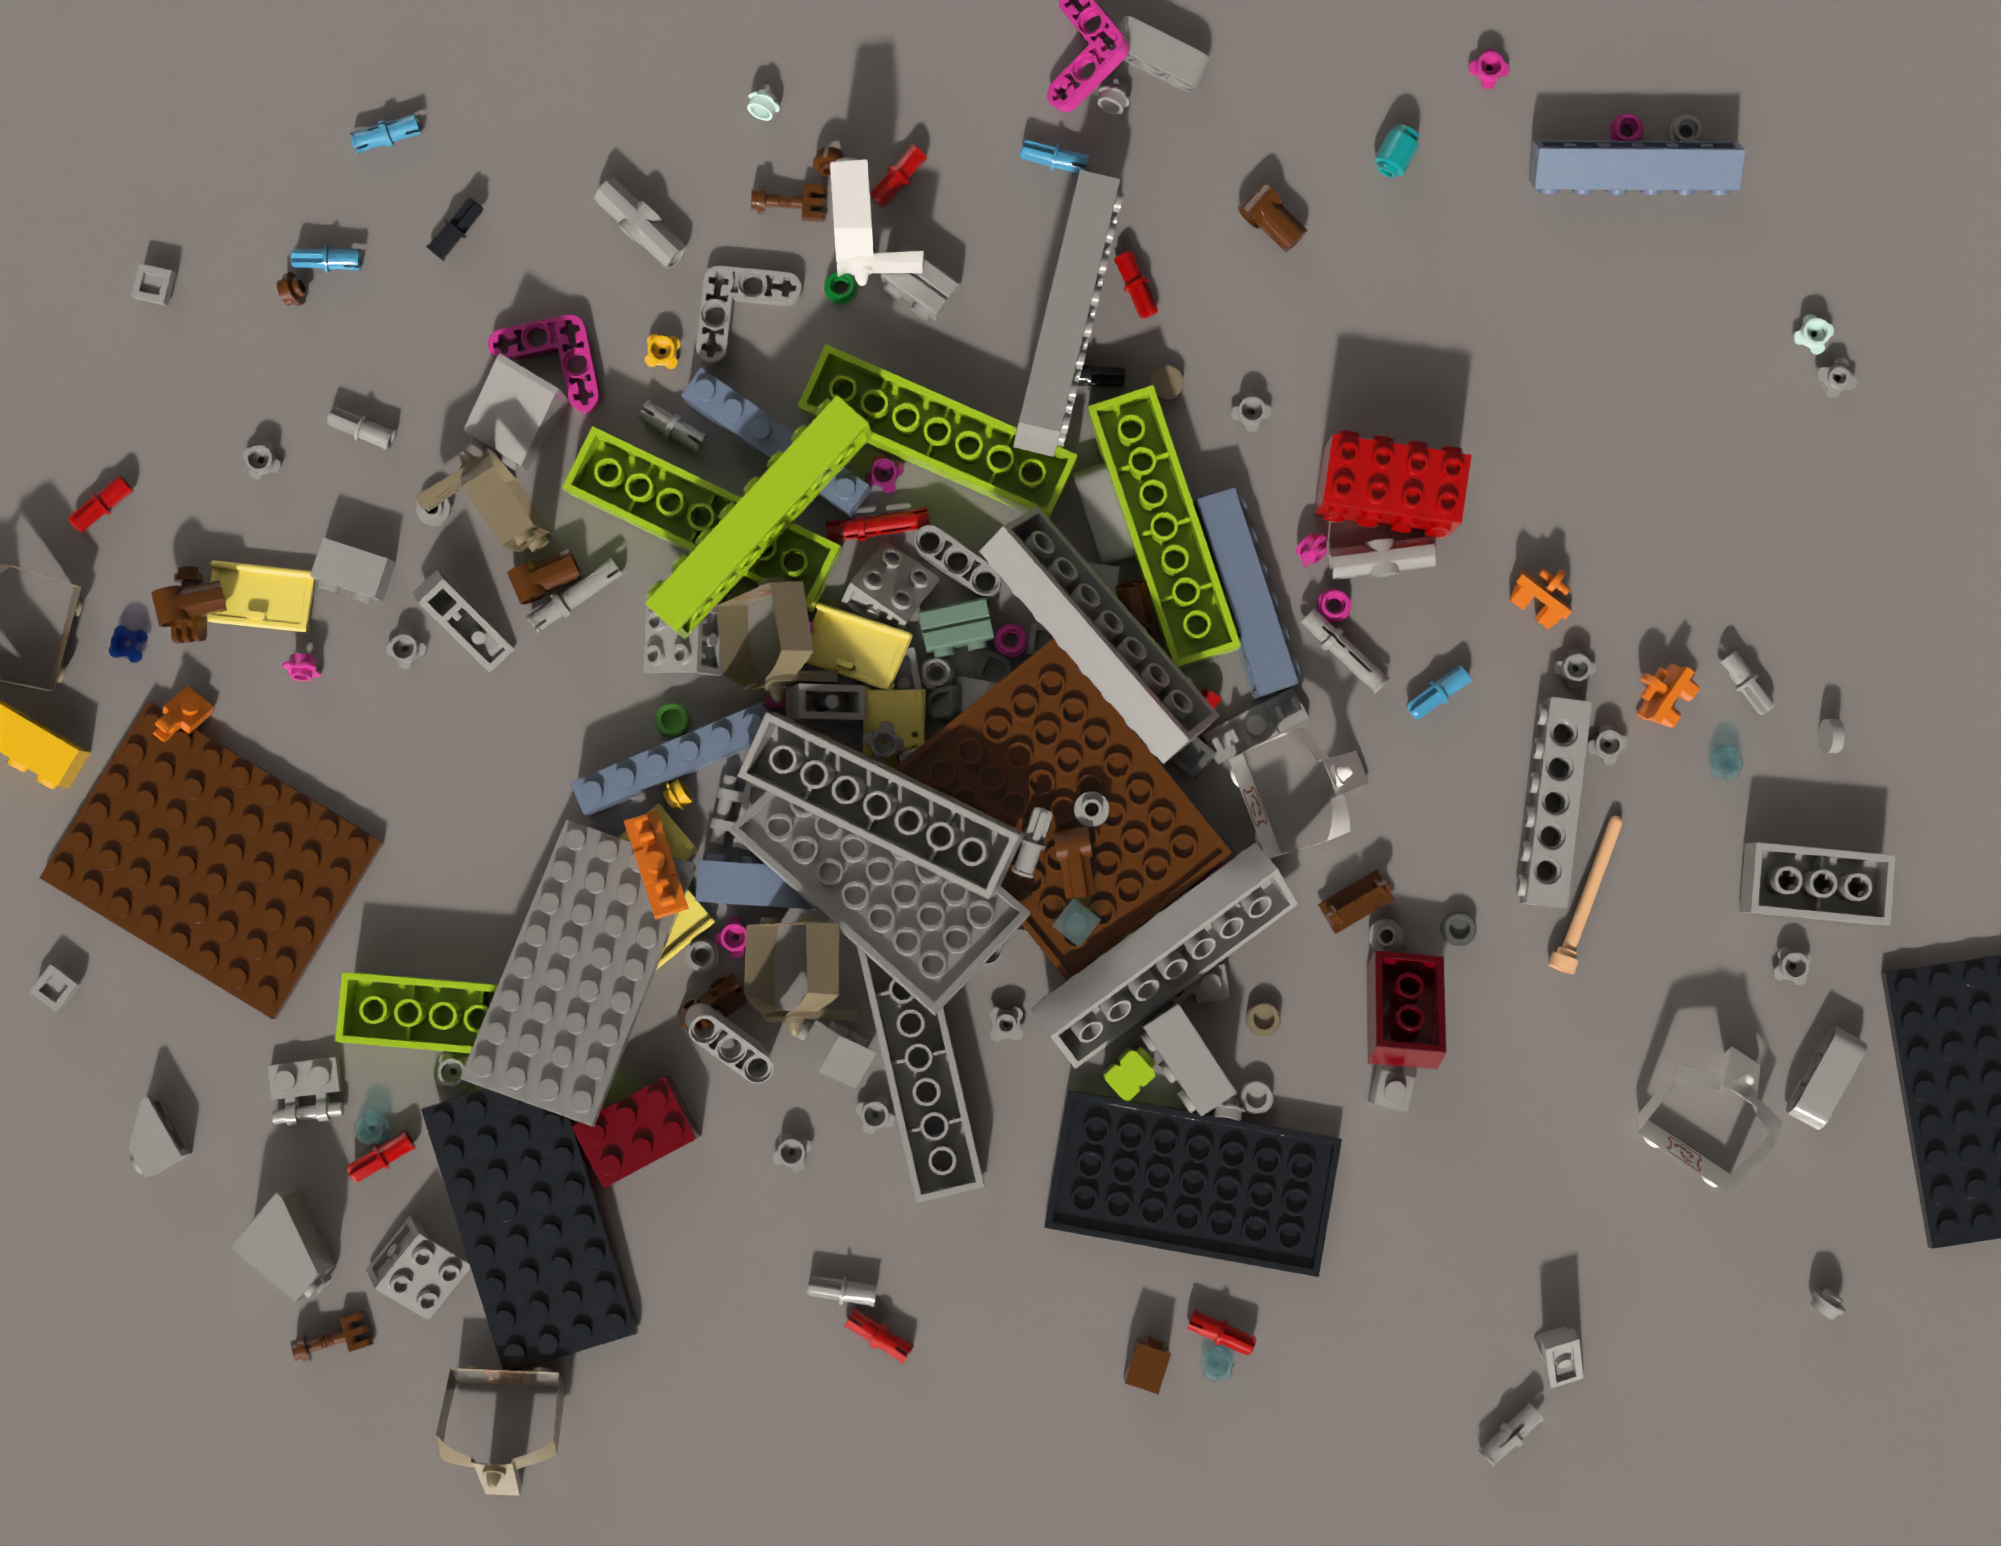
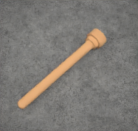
[1548,815,1623,975]

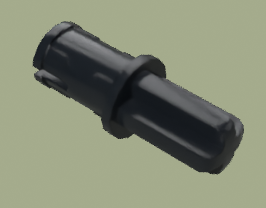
[426,197,483,261]
[1078,362,1125,390]

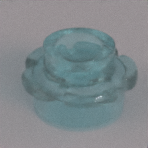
[1708,747,1743,781]
[354,1111,389,1145]
[1200,1347,1235,1382]

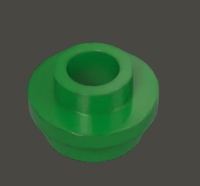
[824,271,858,305]

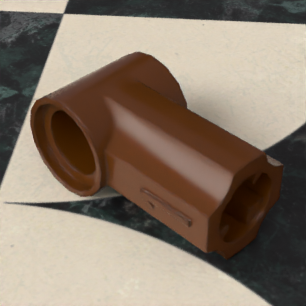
[1238,183,1307,253]
[507,549,582,605]
[151,580,227,627]
[1116,580,1158,643]
[1053,826,1095,899]

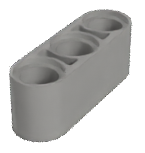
[1109,16,1210,92]
[1072,463,1135,565]
[914,525,1001,600]
[685,1003,774,1084]
[1786,1026,1867,1131]

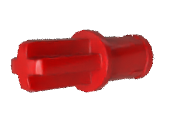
[870,144,927,207]
[1114,251,1158,319]
[68,475,134,532]
[346,1130,416,1182]
[1186,1309,1257,1356]

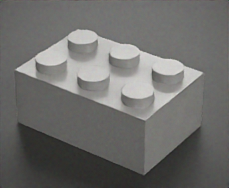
[1139,1002,1237,1116]

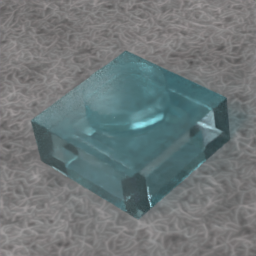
[1052,898,1101,947]

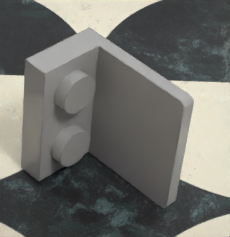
[840,541,940,631]
[643,606,723,676]
[366,1216,471,1320]

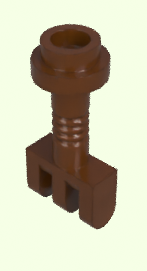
[751,184,826,222]
[171,566,207,644]
[291,1310,374,1362]

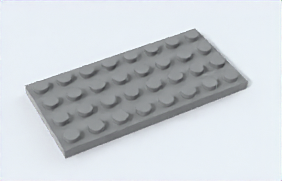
[730,733,1030,1016]
[460,819,696,1127]

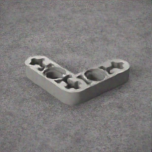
[696,266,803,366]

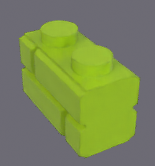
[1102,1046,1156,1101]

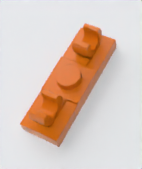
[624,810,689,919]

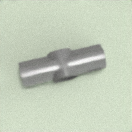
[593,177,687,270]
[1328,537,1436,580]

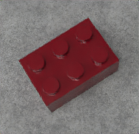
[1367,951,1447,1069]
[571,1075,701,1188]

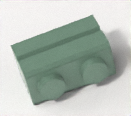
[918,597,994,658]

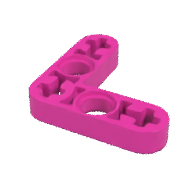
[1047,0,1130,113]
[488,315,601,414]

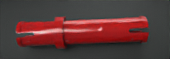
[825,507,930,542]

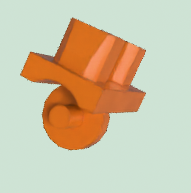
[1509,568,1572,629]
[1636,663,1700,728]

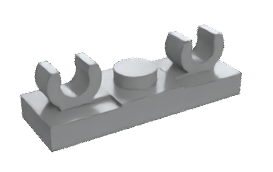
[1201,687,1309,765]

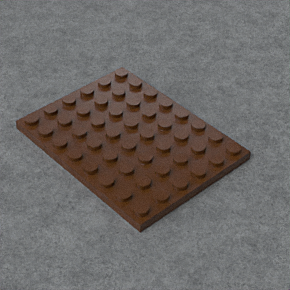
[894,638,1232,981]
[39,701,384,1019]

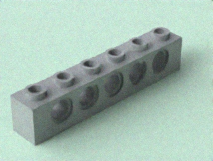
[1516,697,1592,908]

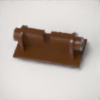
[1318,870,1394,934]
[677,973,746,1032]

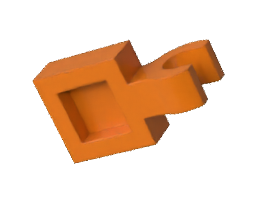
[153,686,214,742]

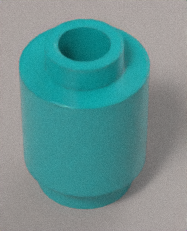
[1374,124,1420,178]

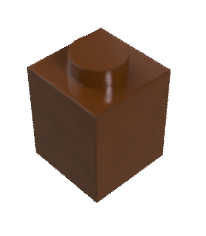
[1123,1336,1171,1394]

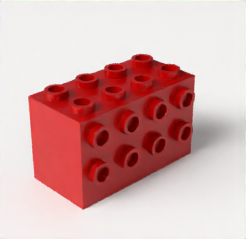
[1313,430,1472,538]

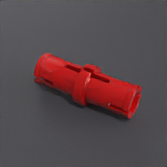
[844,1307,914,1364]

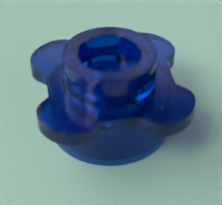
[109,625,148,663]

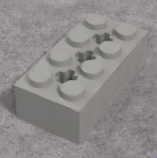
[1740,842,1896,925]

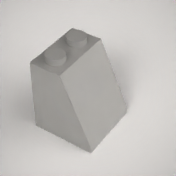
[463,353,570,471]
[231,1186,336,1302]

